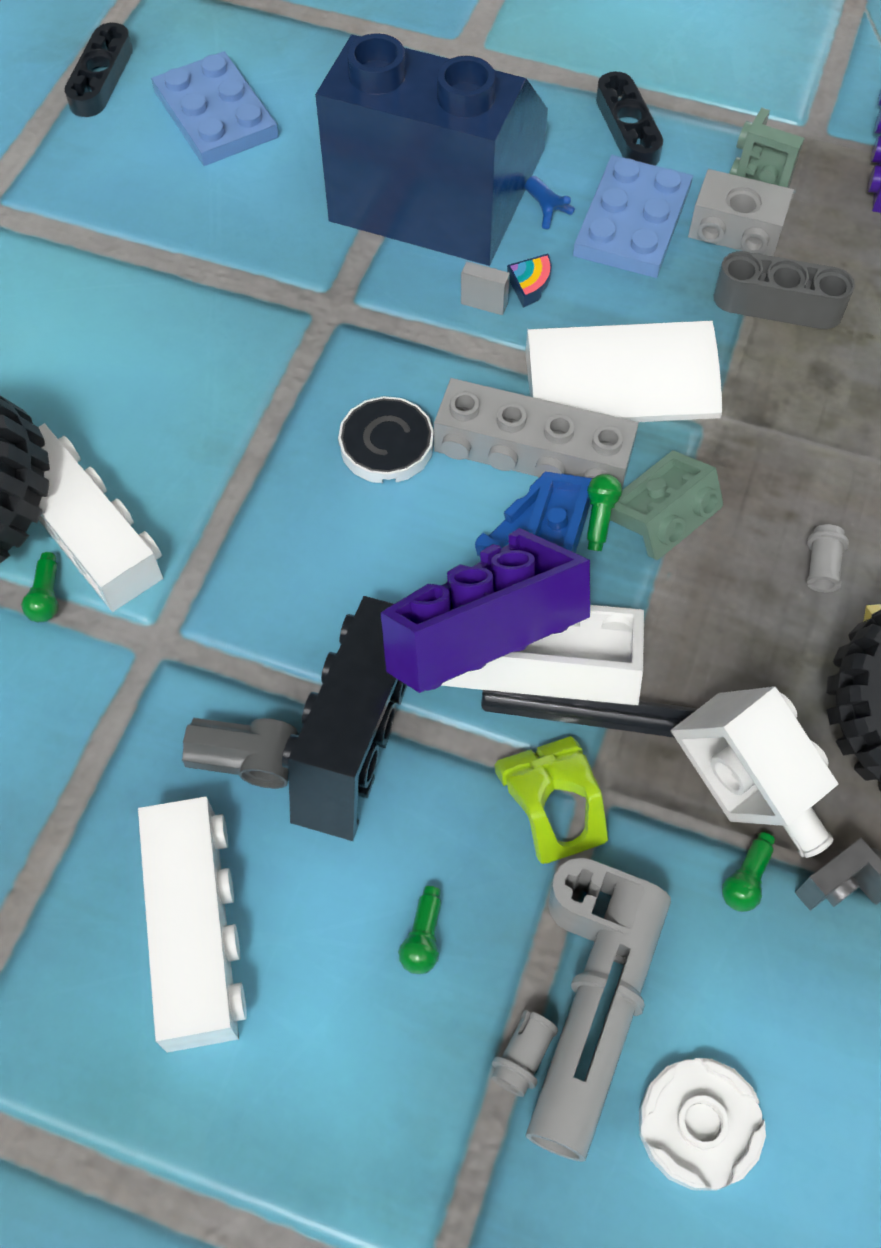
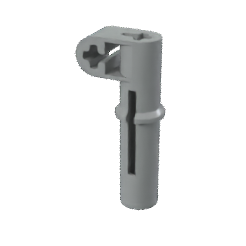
[525,858,671,1162]

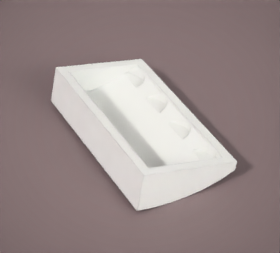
[525,321,722,422]
[441,605,644,705]

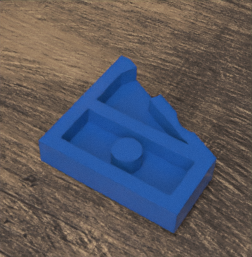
[475,471,593,556]

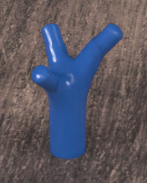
[525,176,575,230]

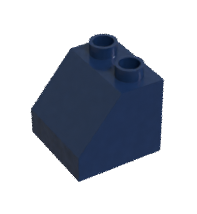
[315,33,548,266]

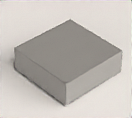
[461,261,510,315]

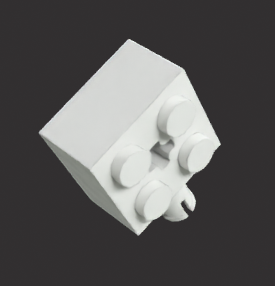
[670,686,838,858]

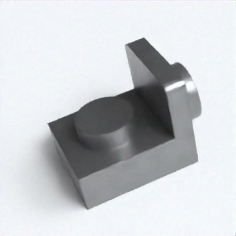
[795,838,881,911]

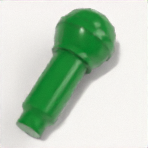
[586,474,622,551]
[21,552,59,623]
[722,832,775,912]
[398,886,441,974]

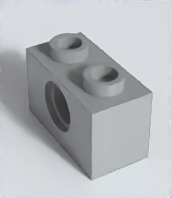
[688,169,794,256]

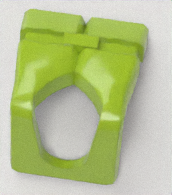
[494,736,608,864]

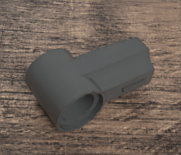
[182,718,299,789]

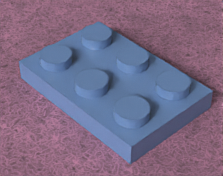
[151,51,279,166]
[573,155,693,278]

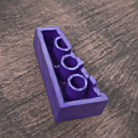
[381,528,590,693]

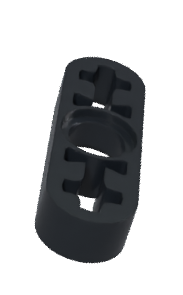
[64,22,133,117]
[596,71,663,166]

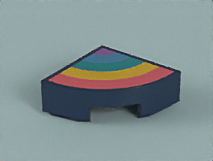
[507,253,552,308]

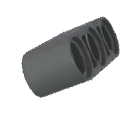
[713,251,855,329]

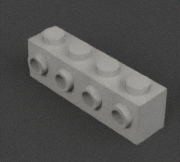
[434,378,639,487]

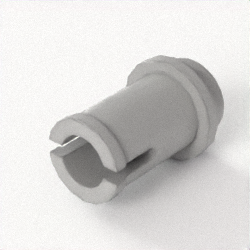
[807,524,849,593]
[491,1010,558,1097]

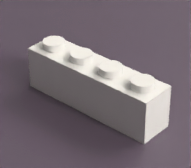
[39,423,163,612]
[138,796,247,1053]

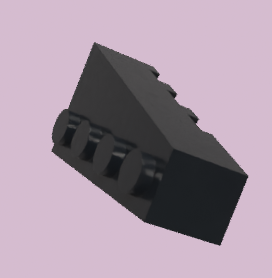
[282,596,407,841]

